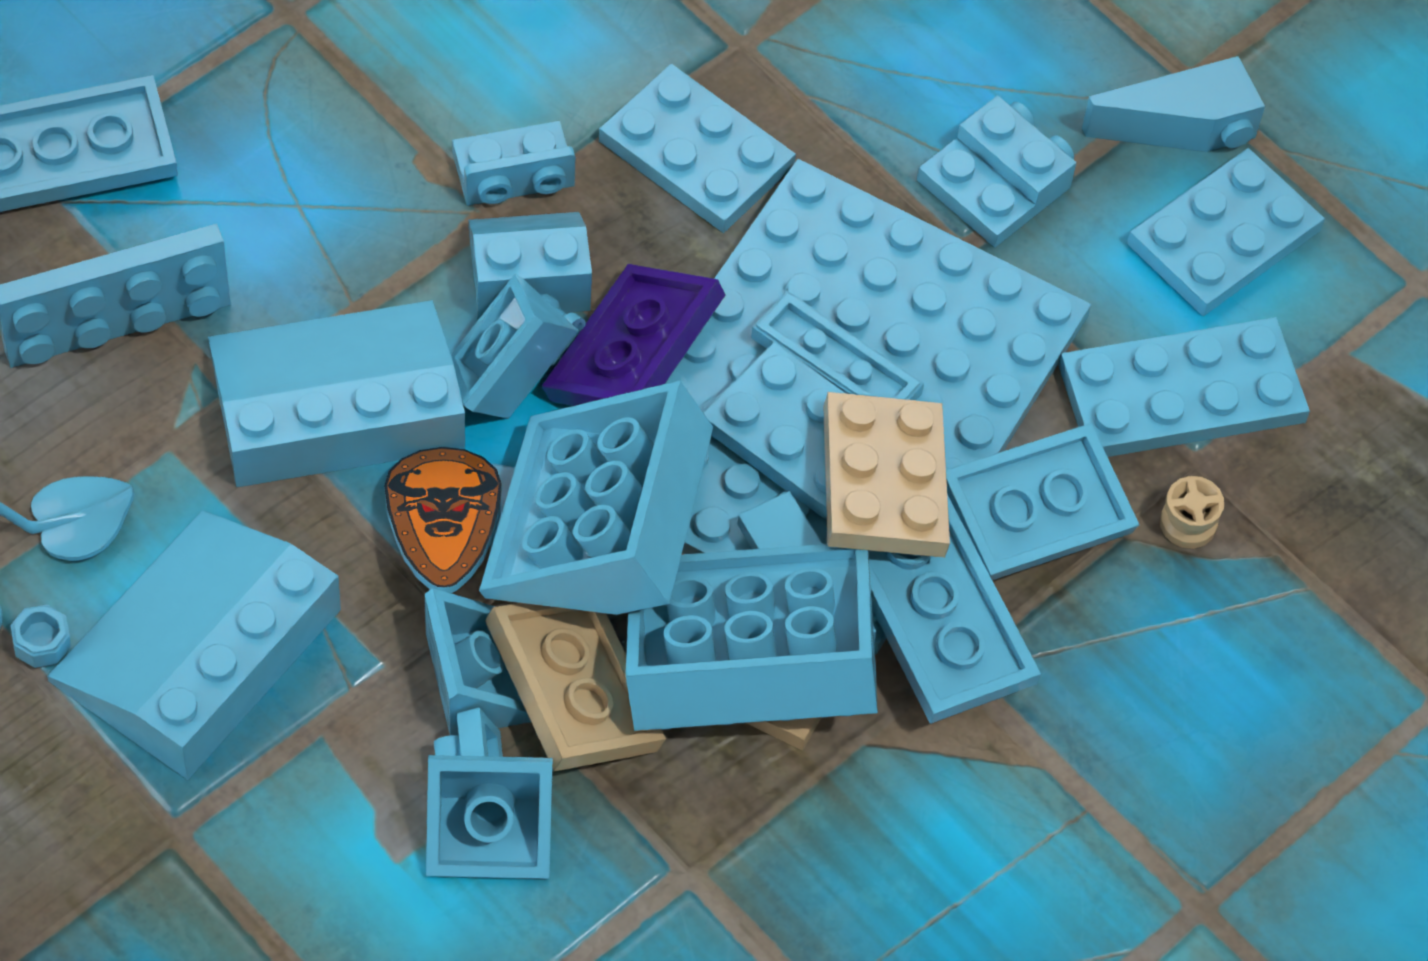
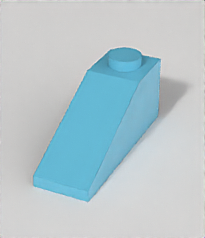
[1082,56,1265,152]

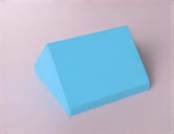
[451,274,578,419]
[425,588,531,735]
[426,755,553,879]

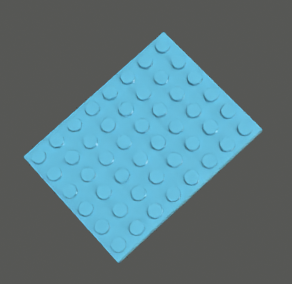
[665,159,1091,655]

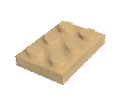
[823,392,950,558]
[485,603,666,771]

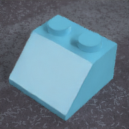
[468,212,592,319]

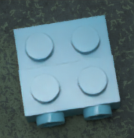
[917,95,1077,248]

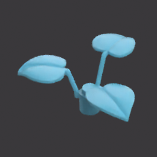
[0,476,134,630]

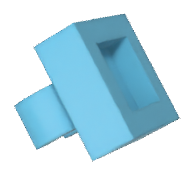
[434,708,503,757]

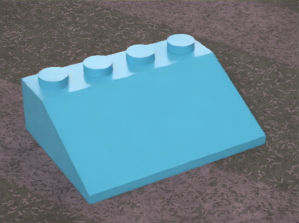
[208,300,465,488]
[479,380,713,615]
[47,510,341,780]
[626,544,878,731]

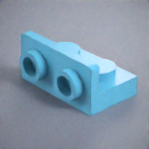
[452,121,576,206]

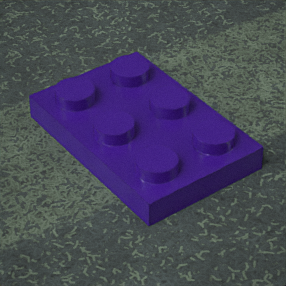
[542,264,726,406]

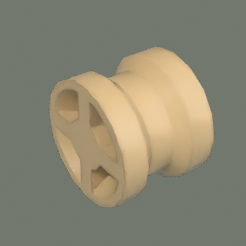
[1160,476,1224,549]

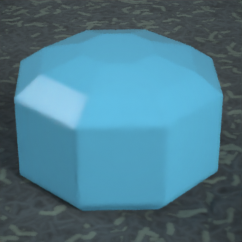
[10,605,71,668]

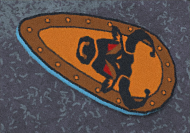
[384,447,502,593]

